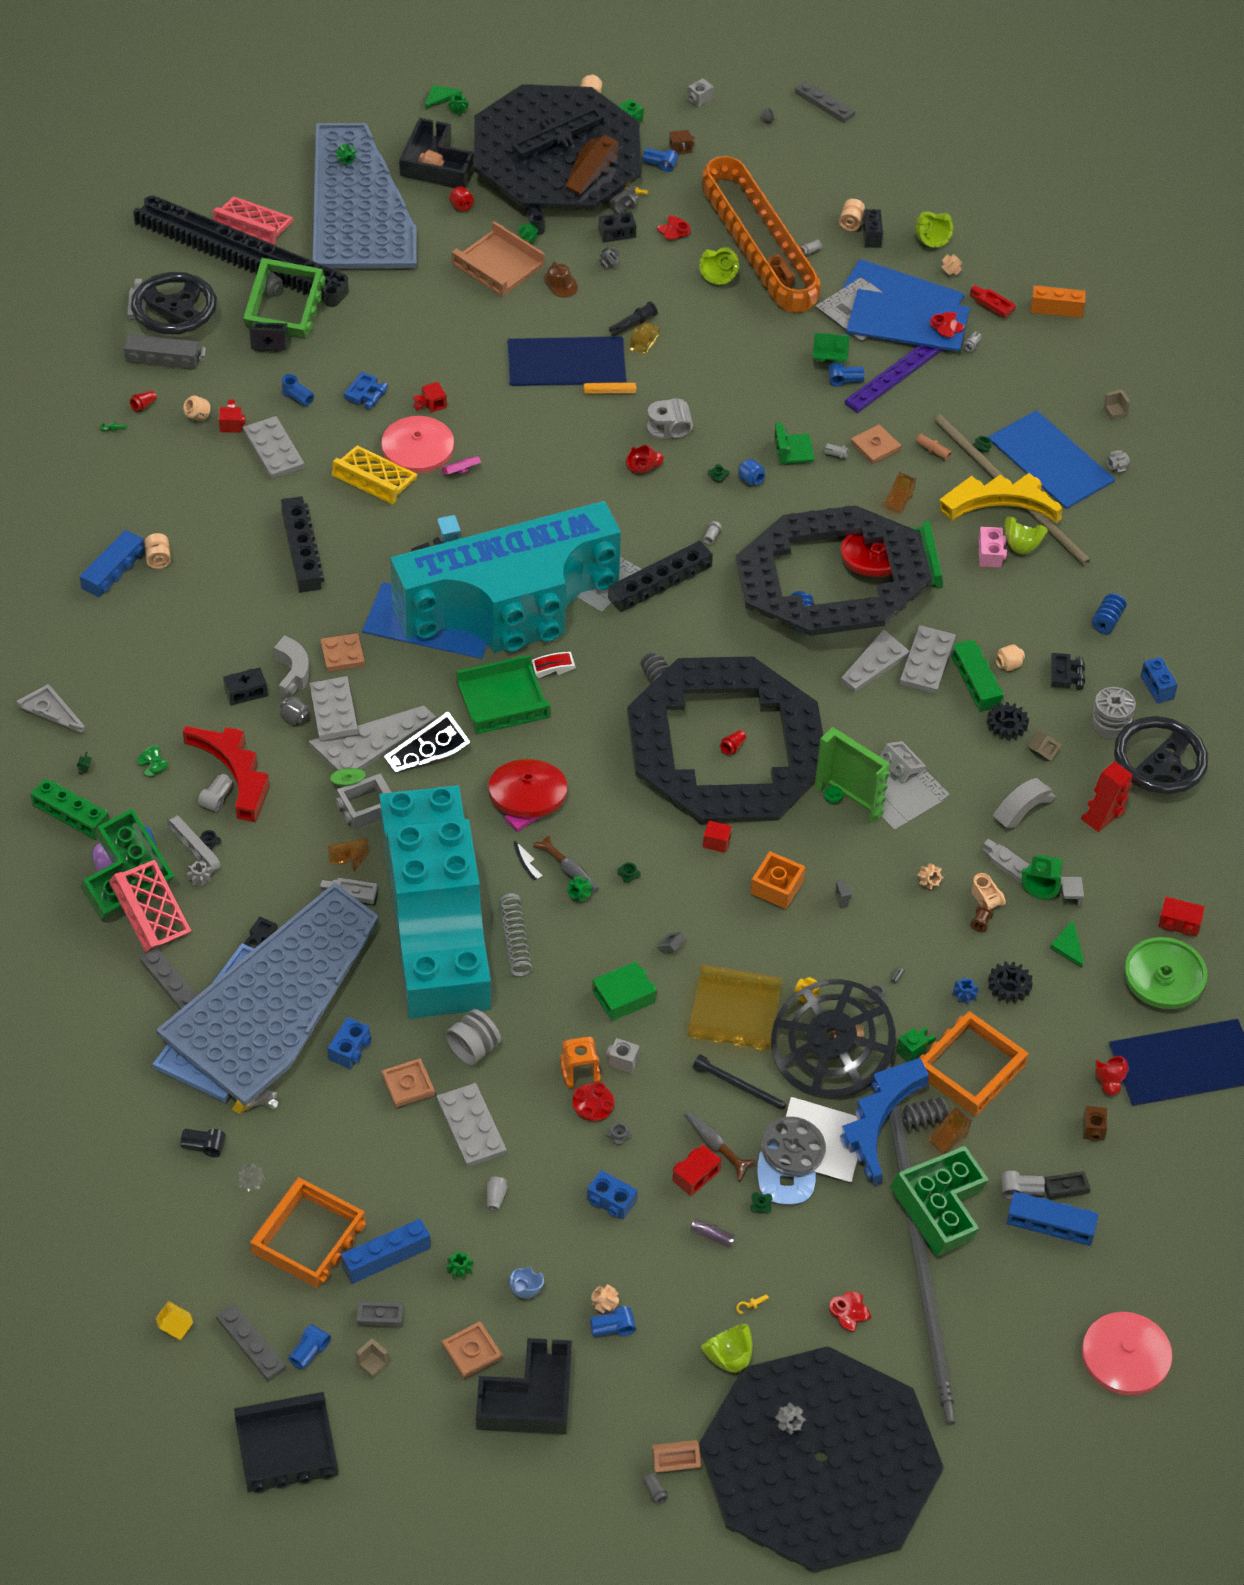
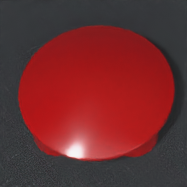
[572,1082,615,1121]

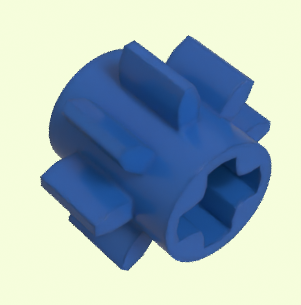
[952,977,979,1004]

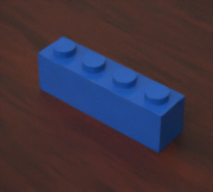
[80,530,145,598]
[1006,1192,1099,1246]
[341,1218,431,1284]

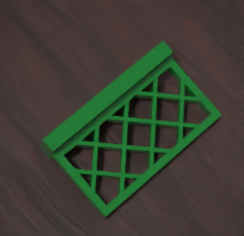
[912,520,943,589]

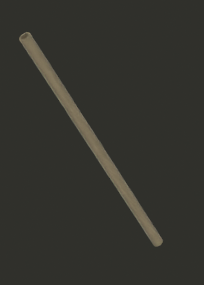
[935,415,1091,566]

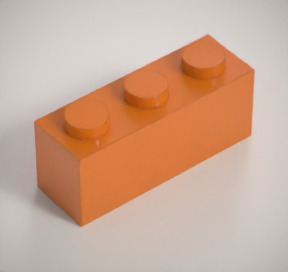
[1030,286,1086,318]

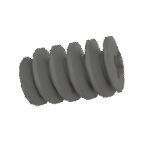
[640,652,668,683]
[902,1097,949,1132]

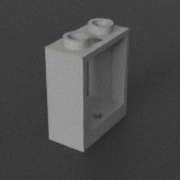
[335,773,392,830]

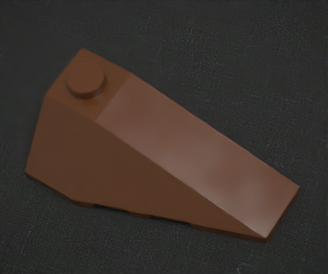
[566,135,619,195]

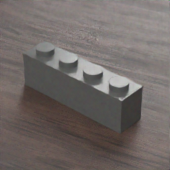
[124,334,200,369]

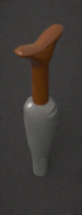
[533,836,599,893]
[684,1110,756,1182]

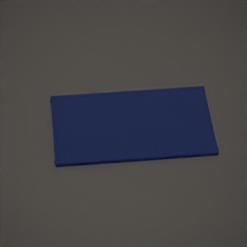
[507,336,627,386]
[1109,1019,1244,1106]

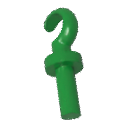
[100,422,127,431]

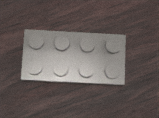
[243,416,305,479]
[900,625,956,694]
[310,676,358,741]
[436,1083,507,1168]

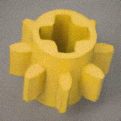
[794,977,820,1003]

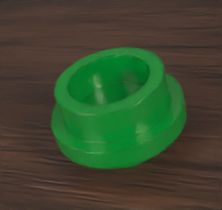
[824,786,843,804]

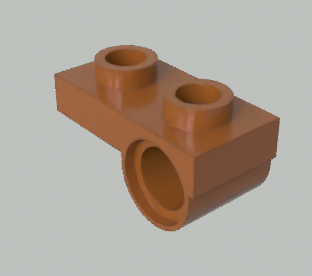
[768,254,795,289]

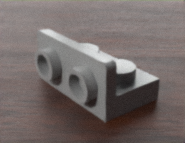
[880,741,926,783]

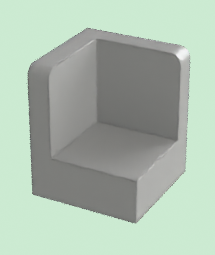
[1059,877,1084,907]

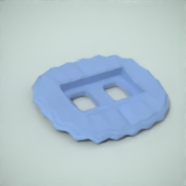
[757,1143,816,1205]

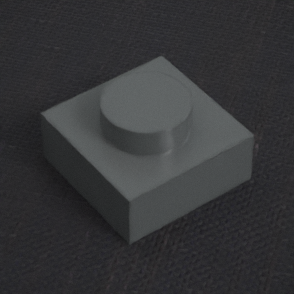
[835,879,852,908]
[657,932,686,953]

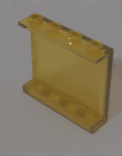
[688,964,783,1050]

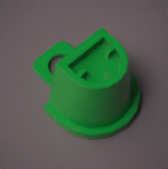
[1022,855,1063,899]

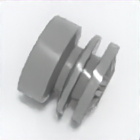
[1091,687,1136,739]
[445,1009,501,1065]

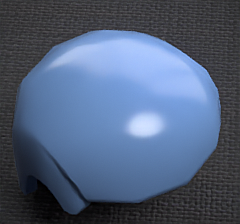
[508,1267,544,1299]

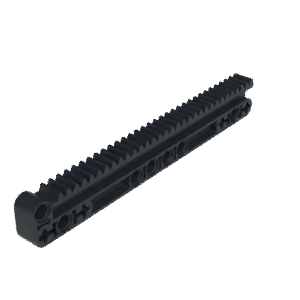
[133,195,349,307]

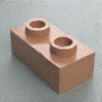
[652,1440,701,1472]

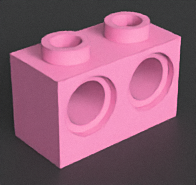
[978,527,1007,568]

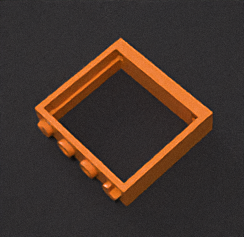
[919,1011,1029,1117]
[250,1177,366,1289]

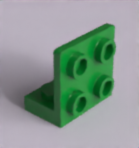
[812,332,850,363]
[774,422,815,464]

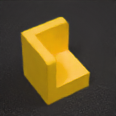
[155,1301,193,1340]

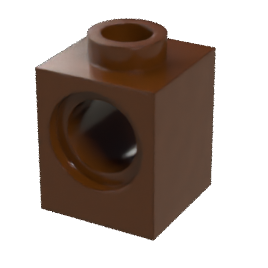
[669,130,695,155]
[1083,1106,1107,1141]

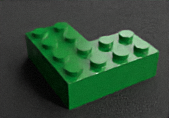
[81,808,174,921]
[890,1146,989,1256]

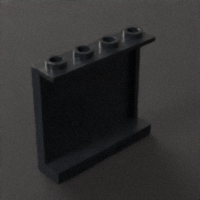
[234,1392,339,1493]

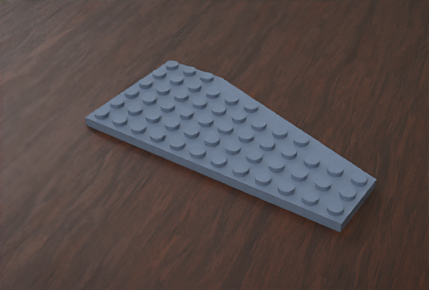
[313,123,417,269]
[156,883,379,1106]

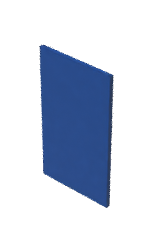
[842,259,965,305]
[846,289,970,352]
[988,410,1115,509]
[362,582,487,659]

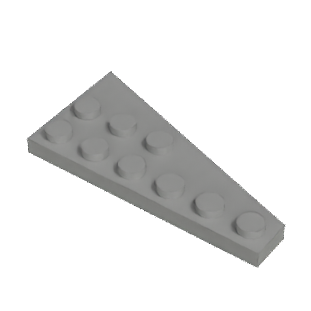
[308,705,436,771]

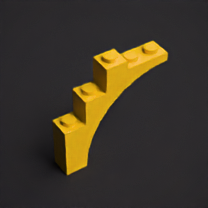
[939,473,1062,523]

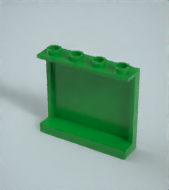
[457,655,550,735]

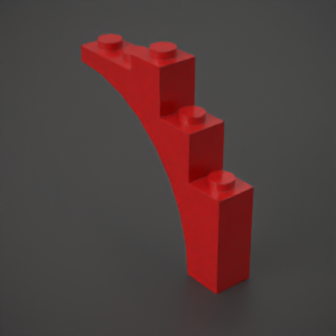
[183,726,269,823]

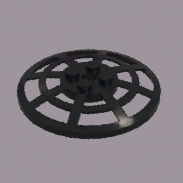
[771,979,896,1099]

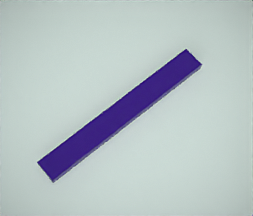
[844,345,944,414]

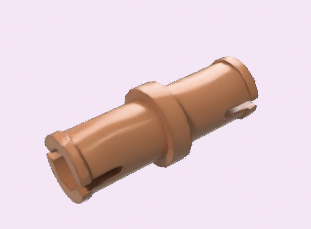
[916,433,952,461]

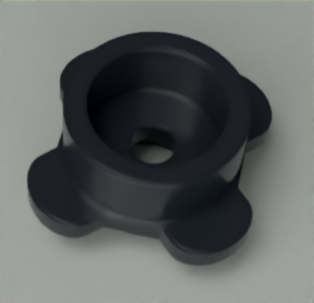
[199,830,221,850]

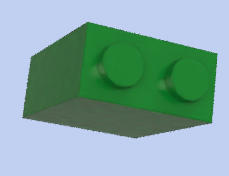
[592,961,657,1022]

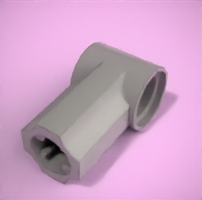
[198,774,233,812]
[1001,1171,1045,1199]

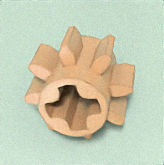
[941,254,962,275]
[917,863,944,889]
[591,1284,619,1313]

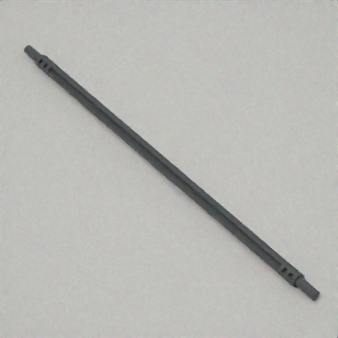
[886,1064,955,1425]

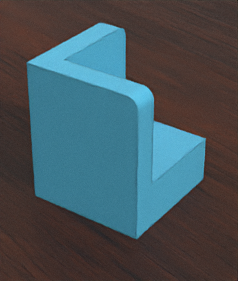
[437,515,461,543]

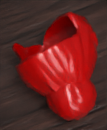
[625,444,664,474]
[1095,1056,1129,1096]

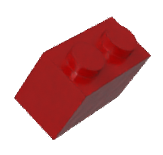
[1158,896,1205,937]
[672,1144,722,1197]

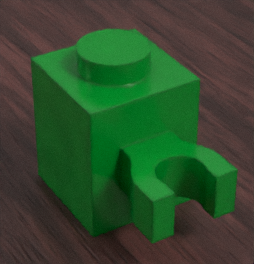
[896,1026,936,1062]

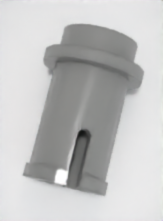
[800,239,822,257]
[963,331,982,352]
[825,443,849,460]
[703,521,722,545]

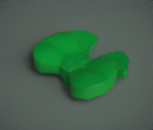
[138,745,168,777]

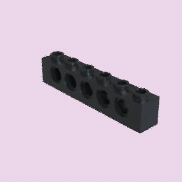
[281,496,324,593]
[608,541,713,612]

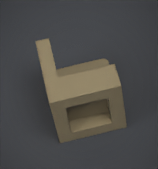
[1103,389,1130,420]
[1028,731,1062,761]
[356,1338,389,1379]

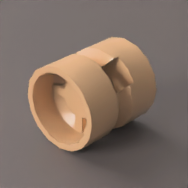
[839,199,865,231]
[145,533,171,569]

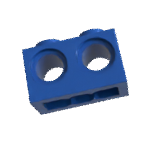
[1140,657,1178,704]
[327,1017,372,1069]
[587,1170,638,1220]

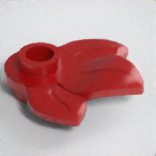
[657,215,691,240]
[930,312,965,338]
[829,1291,871,1332]

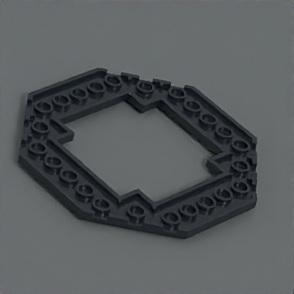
[736,505,932,636]
[627,656,824,823]

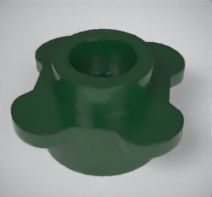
[973,436,992,452]
[708,464,729,483]
[77,752,92,774]
[617,862,641,883]
[750,1192,772,1214]

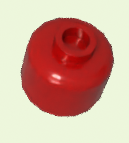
[449,186,474,212]

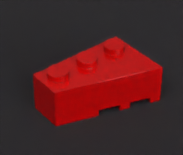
[1081,761,1133,833]

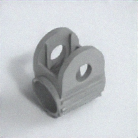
[647,399,693,439]

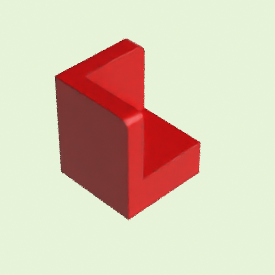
[703,821,732,853]

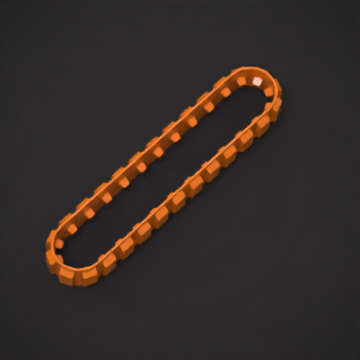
[702,156,820,313]

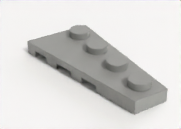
[841,630,910,693]

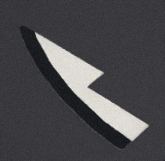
[514,841,543,881]

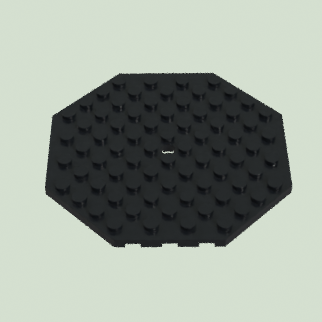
[474,84,641,210]
[699,1346,944,1573]

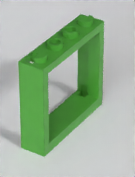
[243,258,326,339]

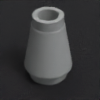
[487,1177,508,1211]

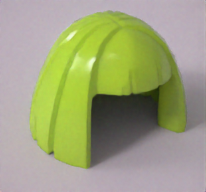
[914,211,953,247]
[699,248,739,285]
[1005,517,1048,554]
[701,1323,752,1372]

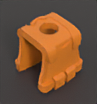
[560,1037,600,1089]

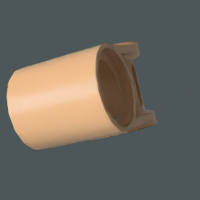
[971,873,1006,909]

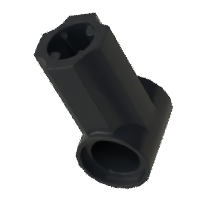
[525,205,545,235]
[180,1129,226,1157]

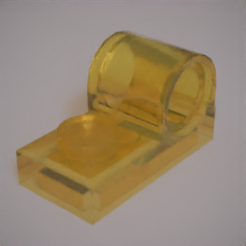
[630,322,660,354]

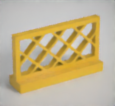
[332,446,417,504]

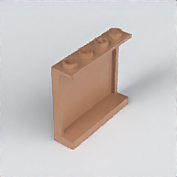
[452,221,544,297]

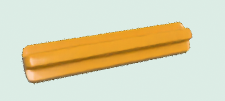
[584,383,636,394]

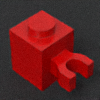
[413,381,447,413]
[219,400,246,433]

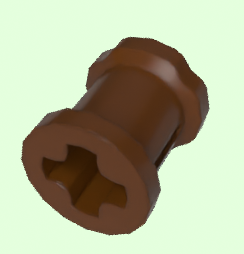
[970,905,994,932]

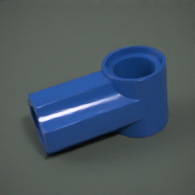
[643,148,678,172]
[828,363,864,387]
[282,374,315,407]
[590,1306,636,1337]
[288,1324,331,1370]

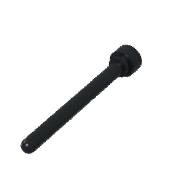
[693,1054,786,1109]

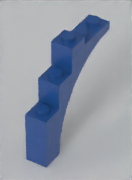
[840,1058,929,1186]

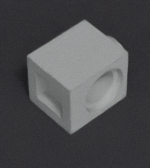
[688,79,714,108]
[606,1038,640,1074]

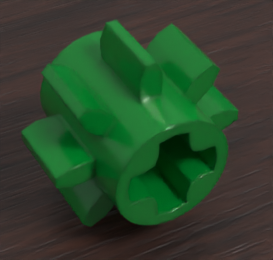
[448,94,468,115]
[335,144,357,165]
[518,223,538,243]
[567,876,592,902]
[446,1251,473,1279]

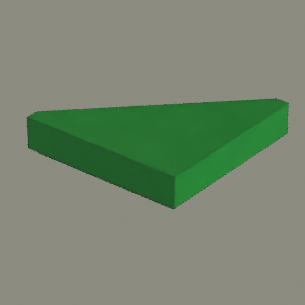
[425,85,462,109]
[1050,921,1084,968]

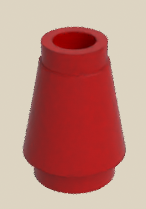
[129,390,157,411]
[720,730,747,755]

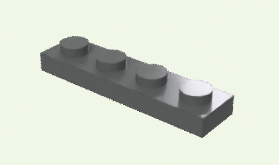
[795,81,855,123]
[139,947,197,1010]
[216,1303,286,1382]

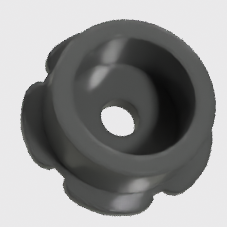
[761,107,776,123]

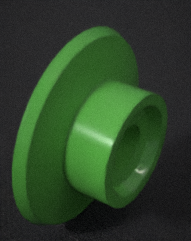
[330,768,366,788]

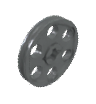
[761,1116,826,1176]

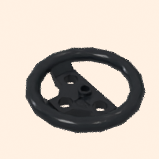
[131,272,217,334]
[1114,716,1208,795]

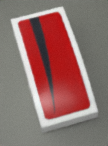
[532,652,576,678]

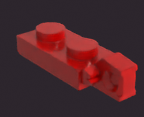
[969,285,1016,318]

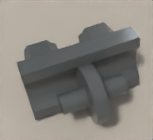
[608,185,639,214]

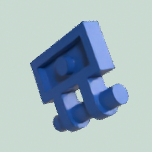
[344,372,388,410]

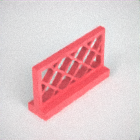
[213,197,293,245]
[109,860,191,953]

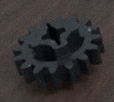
[986,702,1029,740]
[988,961,1033,1003]

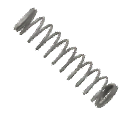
[499,893,532,976]

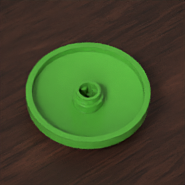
[1124,937,1207,1009]

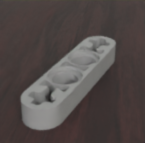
[167,815,221,873]

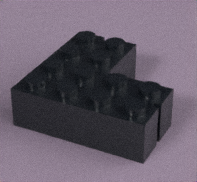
[399,117,474,187]
[476,1338,572,1435]

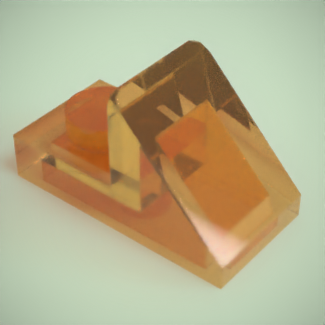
[884,472,916,513]
[328,838,369,872]
[929,1107,972,1153]

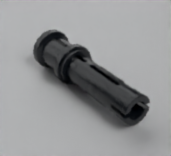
[609,301,658,337]

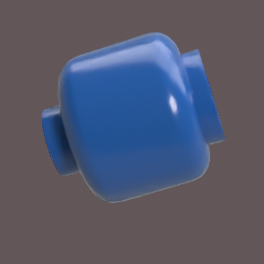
[738,459,765,486]

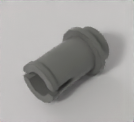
[643,1473,668,1504]

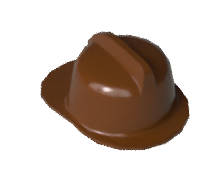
[544,261,578,298]

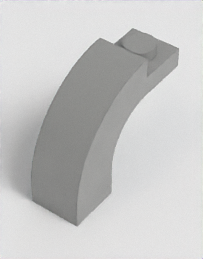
[274,635,309,699]
[993,778,1056,828]

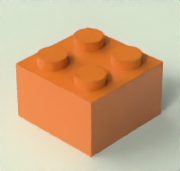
[750,851,806,909]

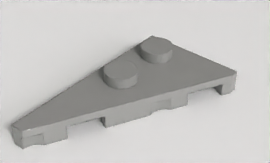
[16,684,85,733]

